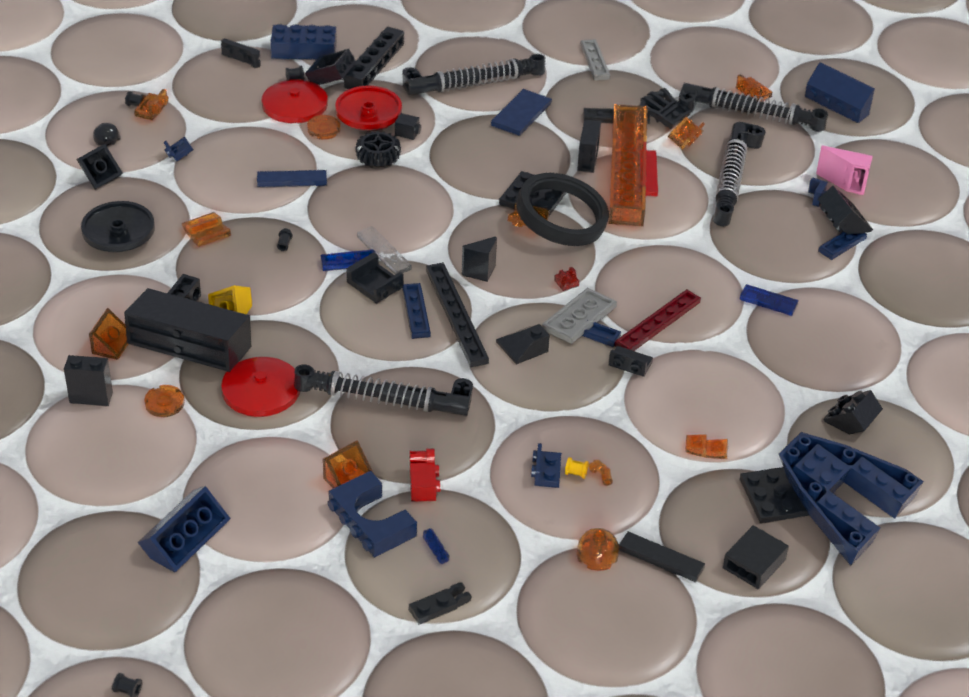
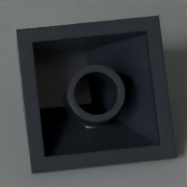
[76,144,123,189]
[496,324,550,365]

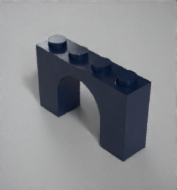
[327,471,417,558]

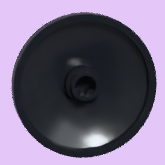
[81,201,155,252]

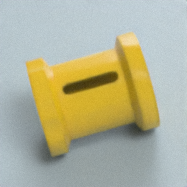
[565,457,589,479]

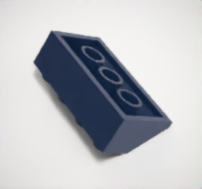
[804,62,875,123]
[137,486,231,572]

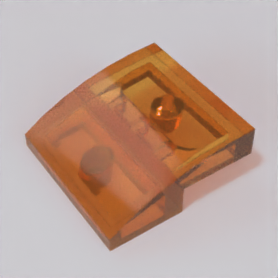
[182,212,231,247]

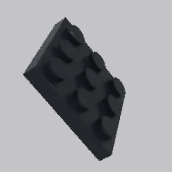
[499,171,566,220]
[740,467,810,524]

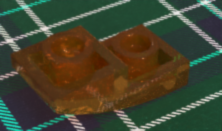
[685,434,728,459]

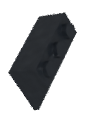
[818,185,874,235]

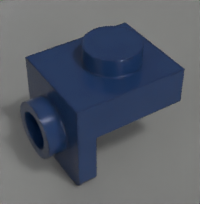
[163,136,193,161]
[808,177,828,207]

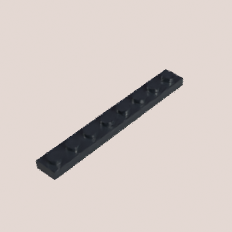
[426,262,489,368]

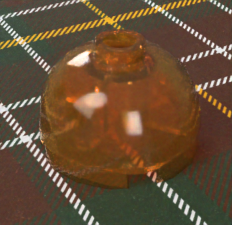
[576,528,619,571]

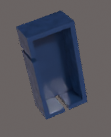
[270,24,337,60]

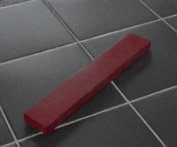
[614,289,701,351]

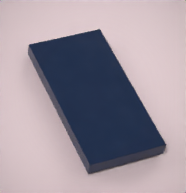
[491,89,552,136]

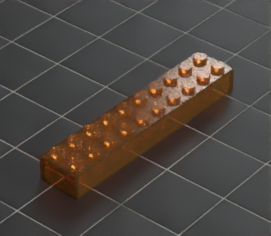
[608,104,647,226]

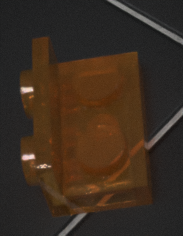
[736,74,773,102]

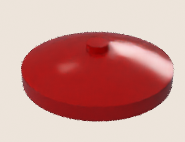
[262,80,328,123]
[335,86,402,130]
[221,357,300,417]

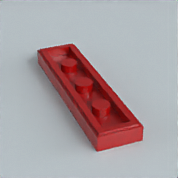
[639,150,658,196]

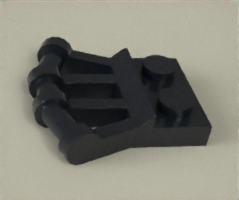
[636,88,691,129]

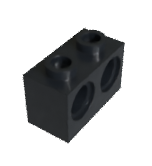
[168,274,201,301]

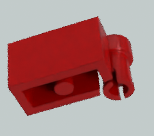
[410,448,440,502]

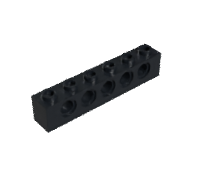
[343,26,404,89]

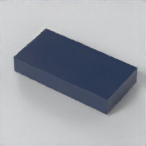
[582,320,621,347]

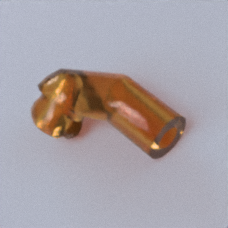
[589,460,613,486]

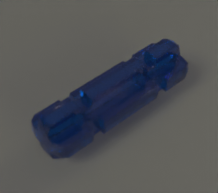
[423,528,449,564]

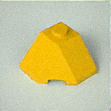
[208,285,252,314]

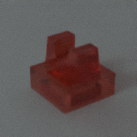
[554,267,579,291]

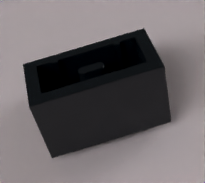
[823,390,883,435]

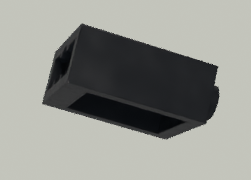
[305,49,356,85]
[577,119,601,173]

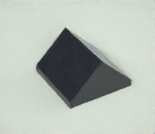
[462,236,497,282]

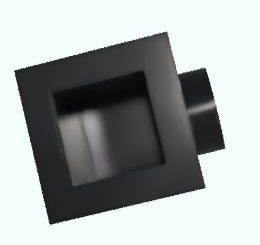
[395,113,422,140]

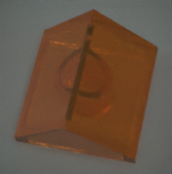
[89,308,128,360]
[323,440,374,488]

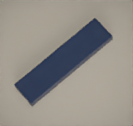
[257,170,327,187]
[402,283,431,339]

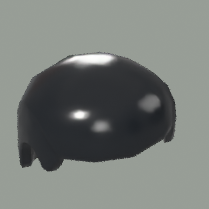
[93,123,121,145]

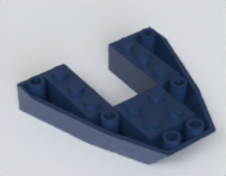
[779,432,924,566]

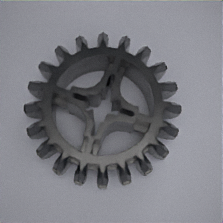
[355,131,401,168]

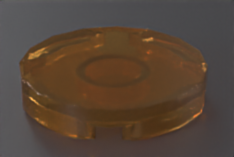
[307,115,340,140]
[144,385,185,417]

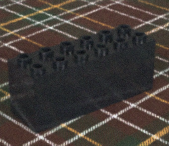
[124,288,252,372]

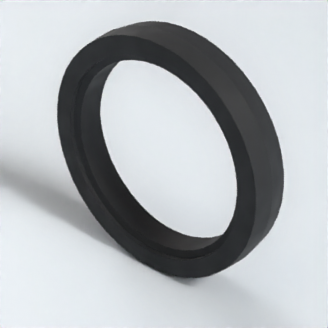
[516,173,609,246]

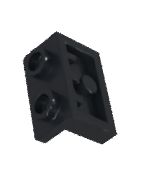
[608,346,653,377]

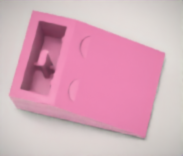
[816,145,873,195]

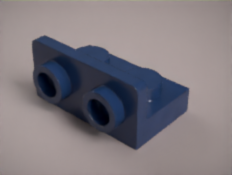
[531,443,562,488]

